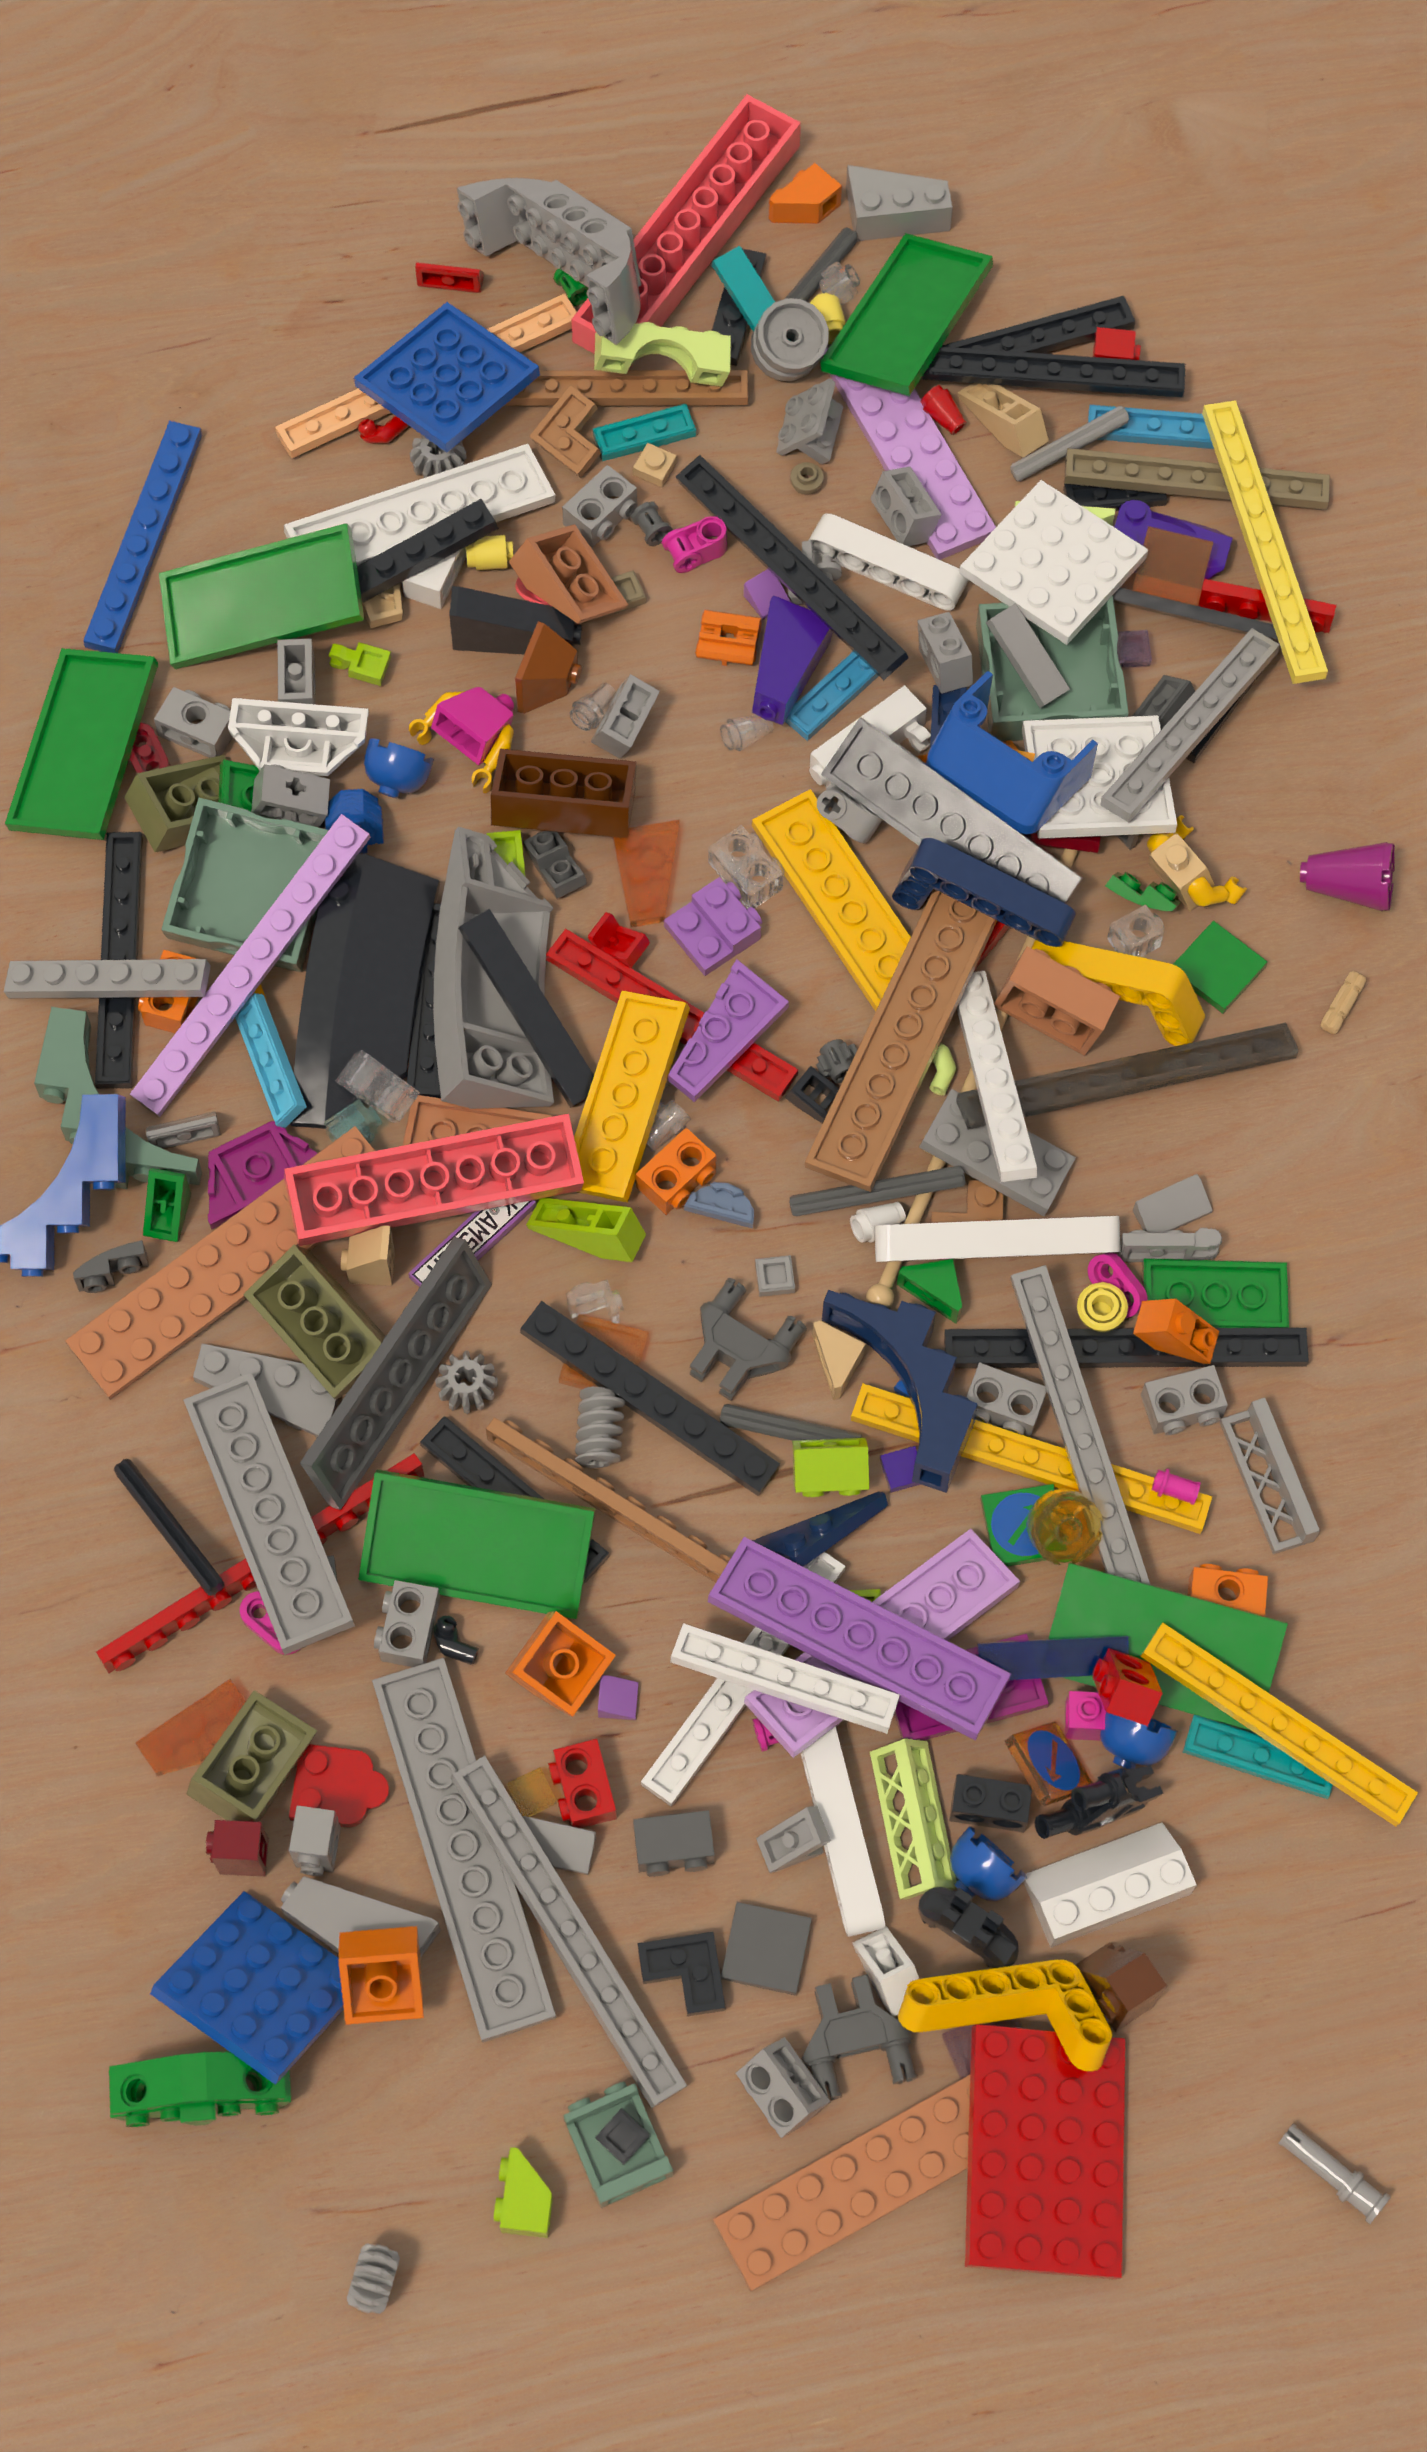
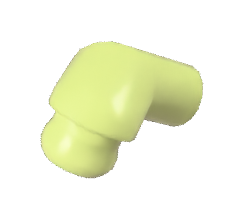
[929,1043,956,1095]

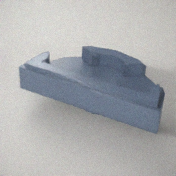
[684,1182,754,1229]

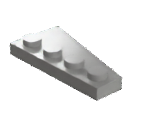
[193,1343,339,1439]

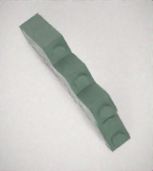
[34,1007,202,1191]

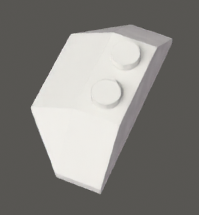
[228,698,369,776]

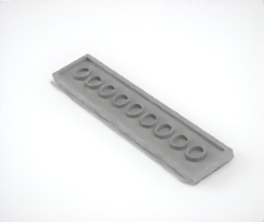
[372,1658,556,2043]

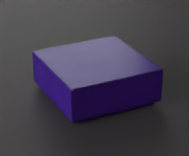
[880,1446,921,1493]

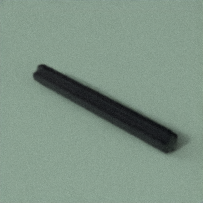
[114,1459,225,1596]

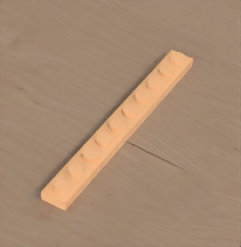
[275,293,577,459]

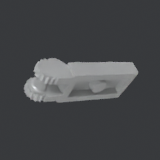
[1118,1228,1223,1262]

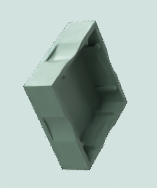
[976,596,1129,742]
[161,798,329,972]

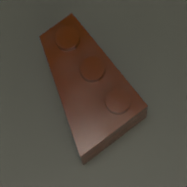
[1076,1943,1167,2032]

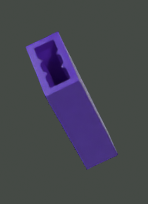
[752,595,832,725]

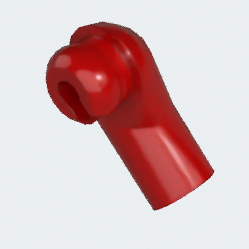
[358,416,408,443]

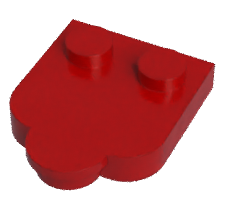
[289,1744,389,1828]

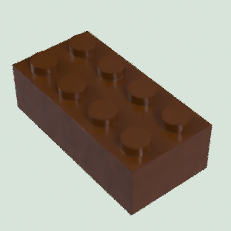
[491,749,636,838]

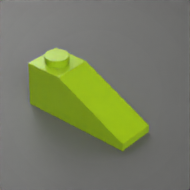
[526,1198,646,1262]

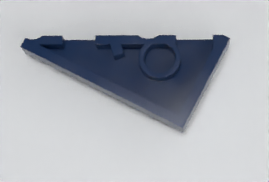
[752,1491,889,1567]

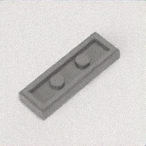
[986,603,1070,708]

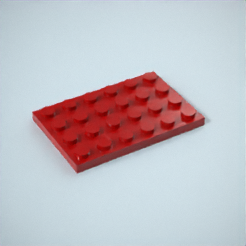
[965,2024,1125,2279]

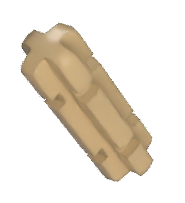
[1320,971,1366,1034]

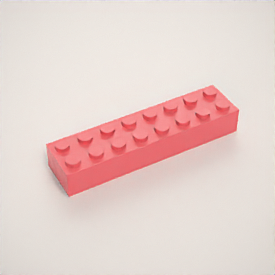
[284,1114,584,1246]

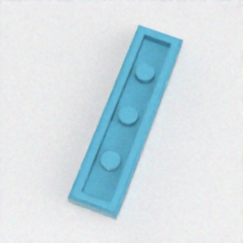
[235,993,306,1128]

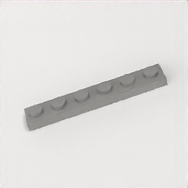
[3,959,211,998]

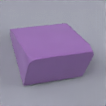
[744,569,790,620]
[598,1675,639,1720]

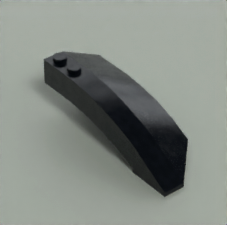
[290,854,440,1129]

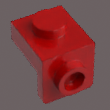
[588,912,650,968]

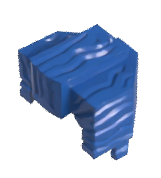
[325,789,384,854]

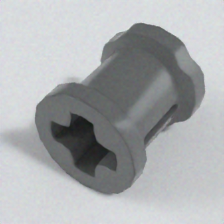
[631,501,673,546]

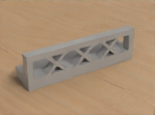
[1219,1398,1320,1555]

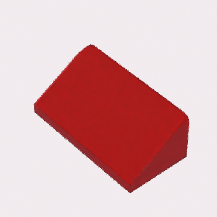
[415,262,484,293]

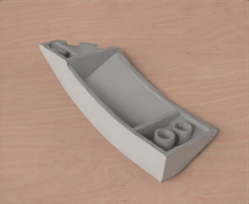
[433,827,554,1109]

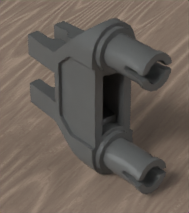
[690,1278,807,1401]
[801,1975,917,2101]

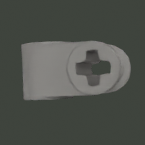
[817,783,883,843]

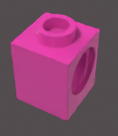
[1065,1691,1106,1741]

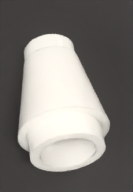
[850,1202,906,1243]

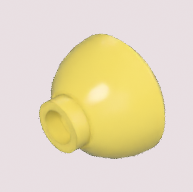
[1077,1282,1128,1332]

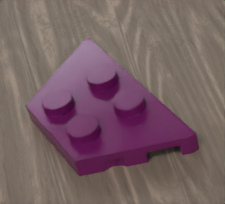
[208,1120,318,1229]

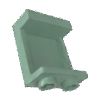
[563,2082,673,2208]

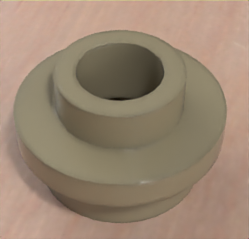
[790,462,823,495]

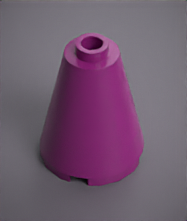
[1300,842,1395,911]

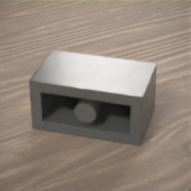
[633,1810,715,1877]

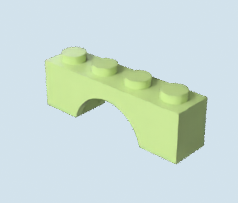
[594,322,731,387]

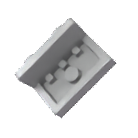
[776,378,843,465]

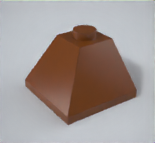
[515,622,582,714]

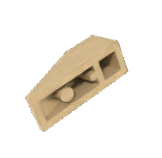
[958,383,1049,458]

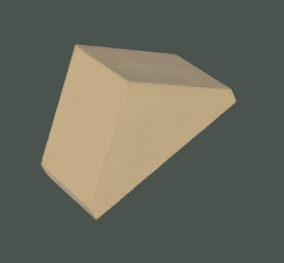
[812,1321,865,1400]

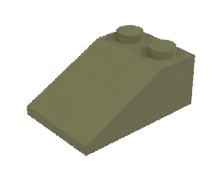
[124,755,227,853]
[186,1690,317,1822]

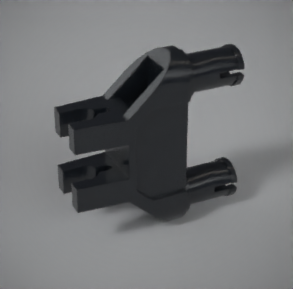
[1035,1765,1163,1839]
[918,1887,1019,1968]

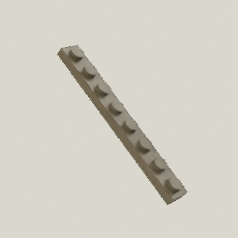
[1064,448,1330,510]

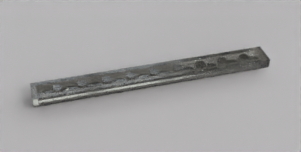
[956,1022,1299,1130]

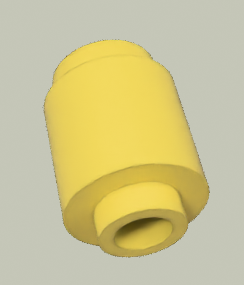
[810,293,846,344]
[466,535,514,570]

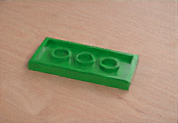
[1142,1258,1289,1328]

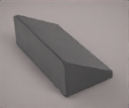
[1132,675,1195,730]

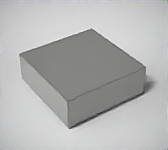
[755,1255,795,1297]

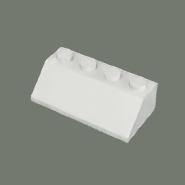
[1024,1823,1197,1948]

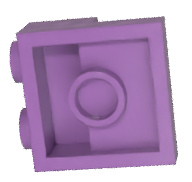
[664,877,762,976]

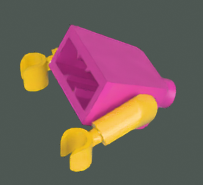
[409,687,514,793]

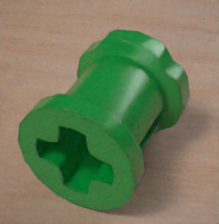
[553,268,589,306]

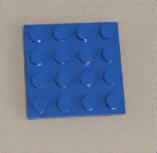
[354,302,540,453]
[150,1891,344,2085]

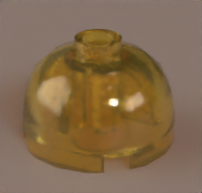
[1026,1488,1103,1565]

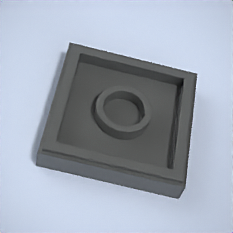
[721,1902,812,1996]

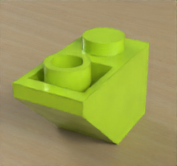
[493,2147,553,2238]

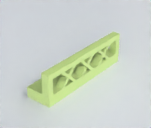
[870,1739,957,1900]

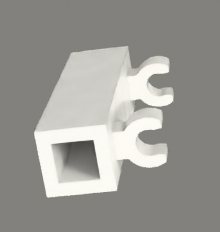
[809,685,931,788]

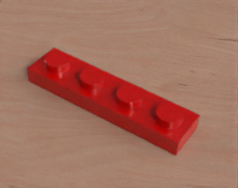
[1198,579,1336,633]

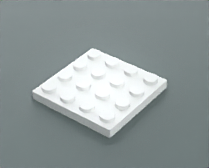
[959,480,1148,645]
[1022,716,1177,838]

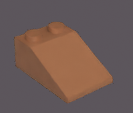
[509,524,628,624]

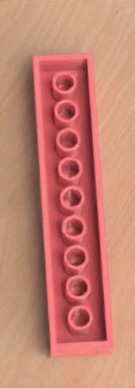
[571,94,801,367]

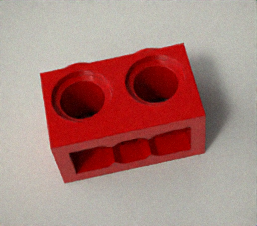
[1093,1648,1163,1726]
[548,1738,617,1829]

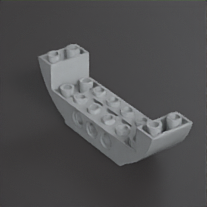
[457,178,641,345]

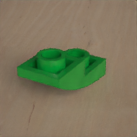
[1105,872,1181,911]

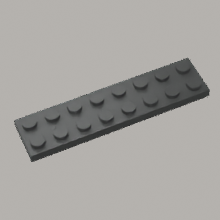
[300,1237,492,1510]

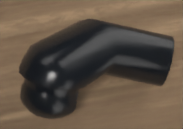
[433,1615,479,1666]

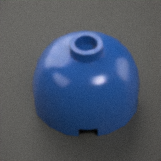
[364,738,434,798]
[1099,1712,1178,1769]
[950,1826,1027,1901]

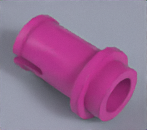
[1151,1468,1201,1505]

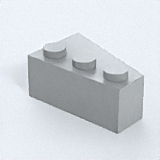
[846,165,953,241]

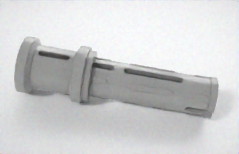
[1278,2123,1391,2224]

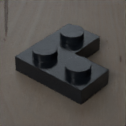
[637,1932,725,2017]

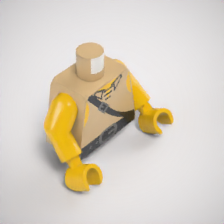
[1147,815,1247,912]

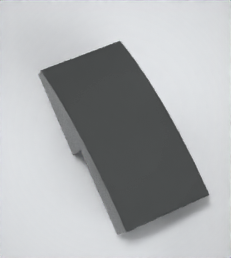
[522,831,587,899]
[73,1240,149,1293]

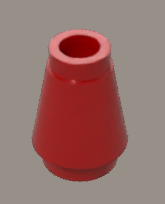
[920,385,967,435]

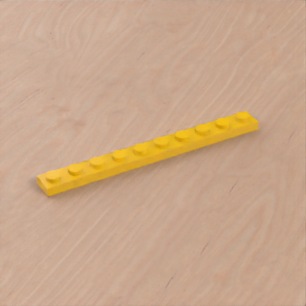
[851,1383,1212,1534]

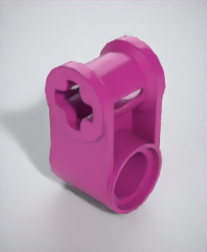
[661,516,728,573]

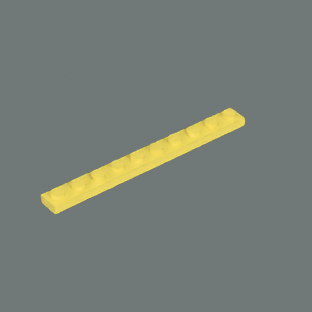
[1202,400,1328,684]

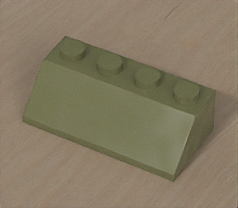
[243,1244,385,1399]

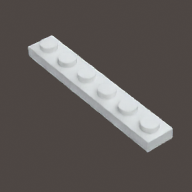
[670,1623,900,1734]

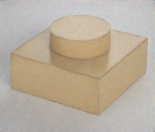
[633,443,677,487]

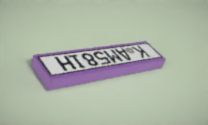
[408,1200,536,1288]

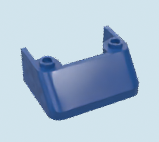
[926,671,1098,834]

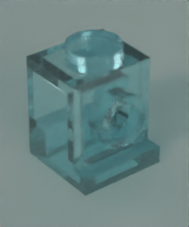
[324,1099,382,1144]

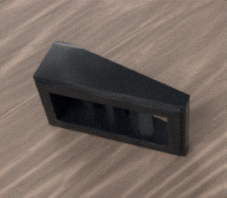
[785,1066,839,1124]

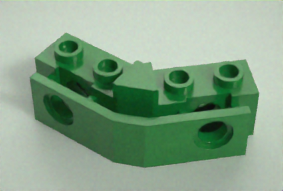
[109,2052,291,2127]

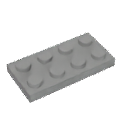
[919,1089,1076,1216]

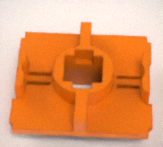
[695,610,762,666]

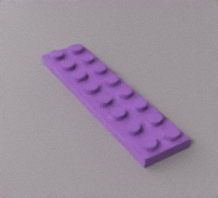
[708,1537,1011,1741]

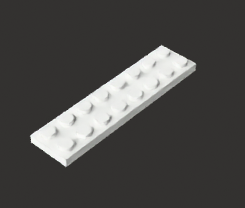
[284,444,555,566]

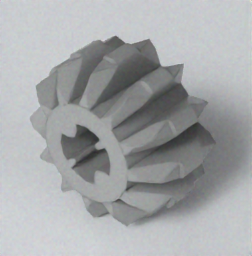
[410,435,466,478]
[435,1350,498,1414]
[347,2243,400,2314]

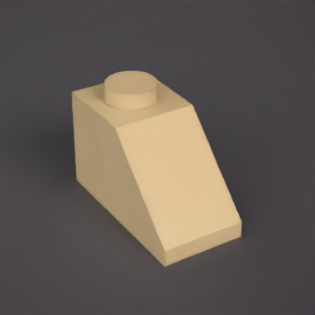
[341,1226,395,1286]

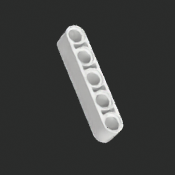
[809,514,969,611]

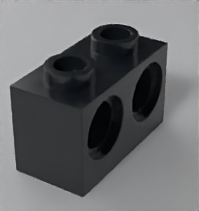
[949,1774,1033,1833]

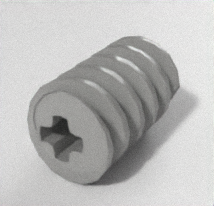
[574,1386,625,1468]

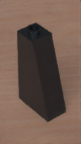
[449,586,582,655]

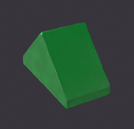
[143,1168,192,1242]
[897,1259,963,1324]

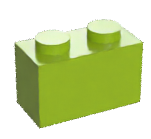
[792,1438,869,1497]

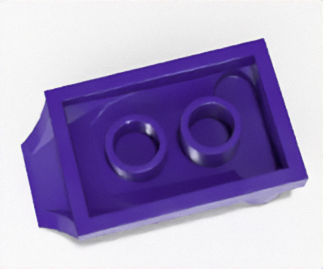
[1114,500,1233,589]

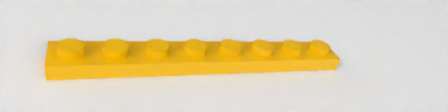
[1141,1623,1418,1827]

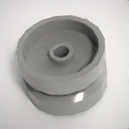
[751,298,829,381]

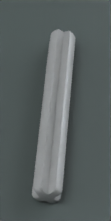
[1010,406,1129,481]

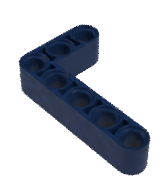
[892,838,1076,947]

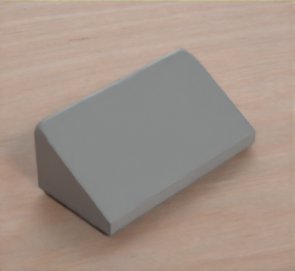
[146,1112,221,1149]
[1133,1174,1213,1233]
[522,1816,597,1875]

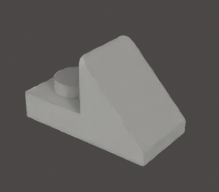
[756,1806,831,1873]

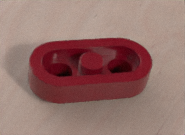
[129,723,171,773]

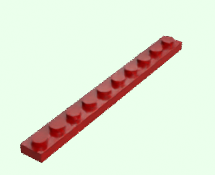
[96,1453,425,1674]

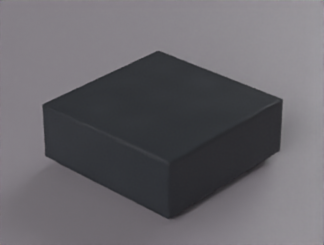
[595,2107,651,2165]

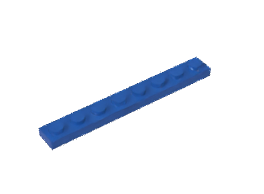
[83,420,202,653]

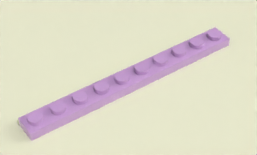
[130,814,371,1117]

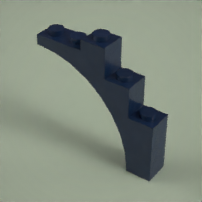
[822,1290,978,1493]

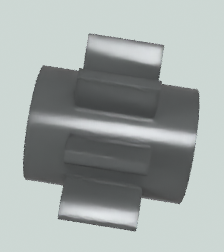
[816,1039,857,1083]

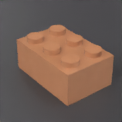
[994,946,1120,1056]

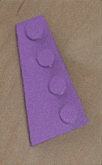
[668,959,789,1102]

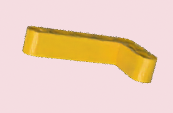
[1031,940,1205,1049]
[898,1959,1112,2071]

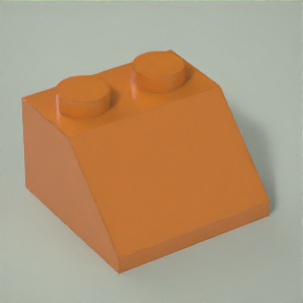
[505,1611,616,1717]
[338,1926,424,2025]

